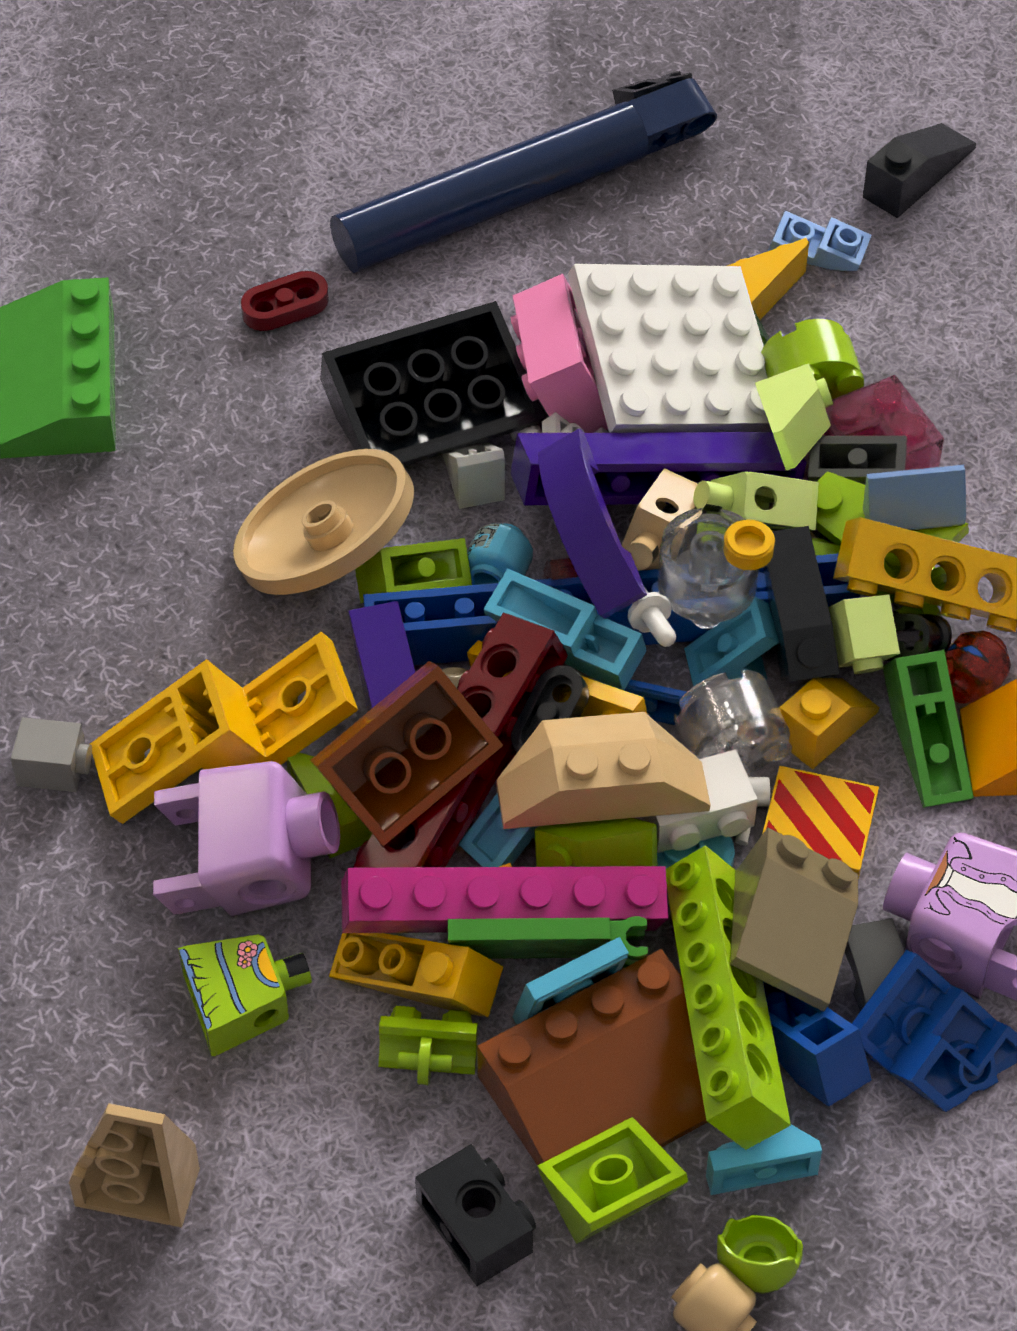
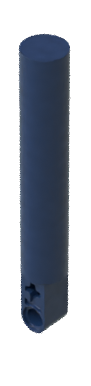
[330,78,717,273]

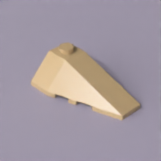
[69,1103,200,1228]

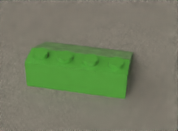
[0,277,116,459]

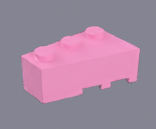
[510,274,608,433]

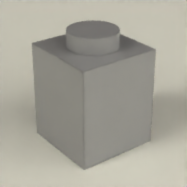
[11,717,92,792]

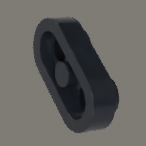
[511,665,589,753]

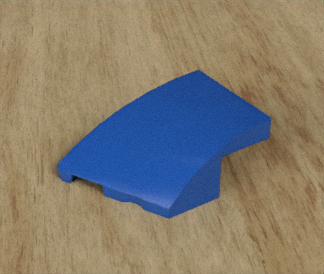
[852,950,1017,1112]

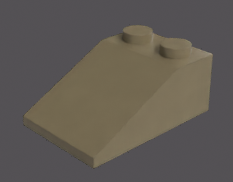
[730,828,858,1012]

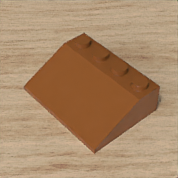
[477,949,707,1165]

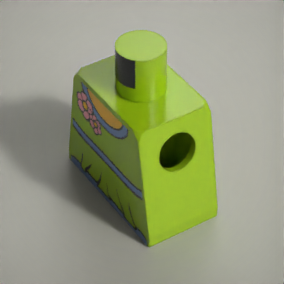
[178,934,312,1057]

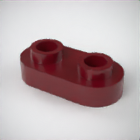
[241,271,329,331]

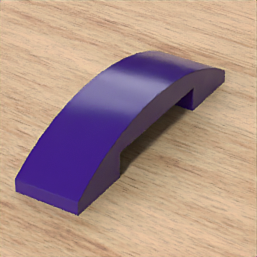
[538,429,647,619]

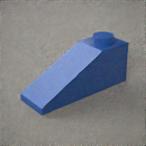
[763,981,872,1107]

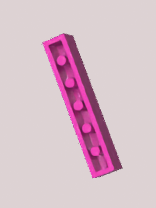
[341,866,668,933]

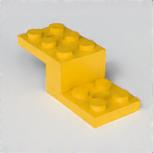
[90,632,358,824]

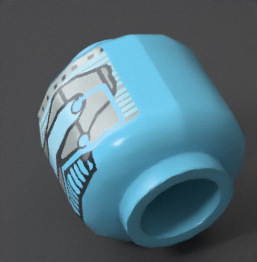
[467,523,533,585]

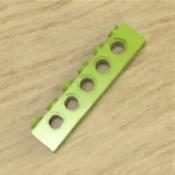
[666,845,791,1150]

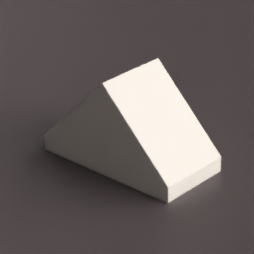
[443,442,505,509]

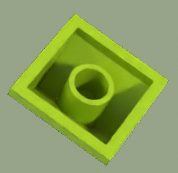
[537,1117,688,1244]

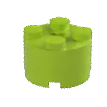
[761,319,864,424]

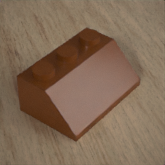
[310,661,504,846]

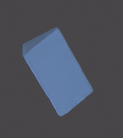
[863,465,966,530]

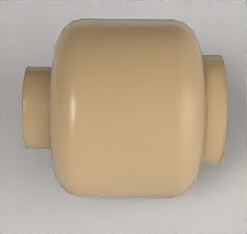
[671,1263,757,1331]

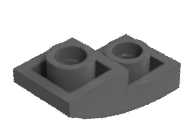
[845,918,905,1011]

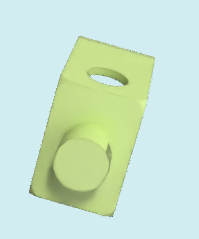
[693,472,819,531]

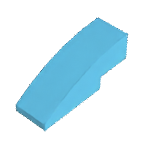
[483,568,647,690]

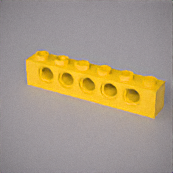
[833,517,1017,632]

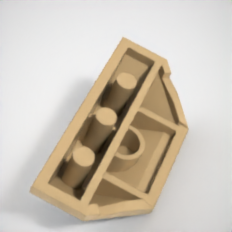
[496,712,711,829]

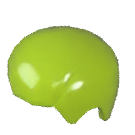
[717,1215,803,1294]

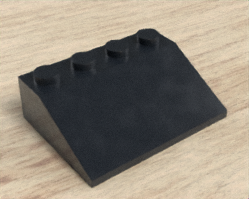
[320,301,547,466]

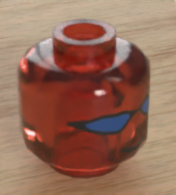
[945,630,1011,704]

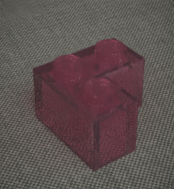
[823,375,944,470]

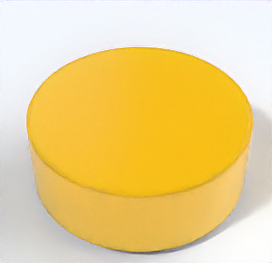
[723,520,775,570]

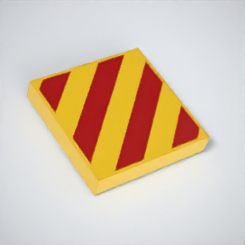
[762,766,879,880]

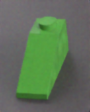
[883,650,974,808]

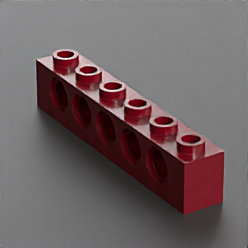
[352,612,568,868]

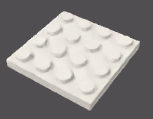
[567,264,772,433]

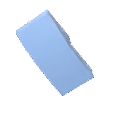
[768,211,872,271]

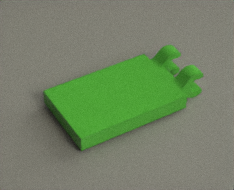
[448,916,648,968]

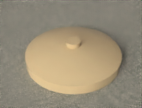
[233,449,414,595]

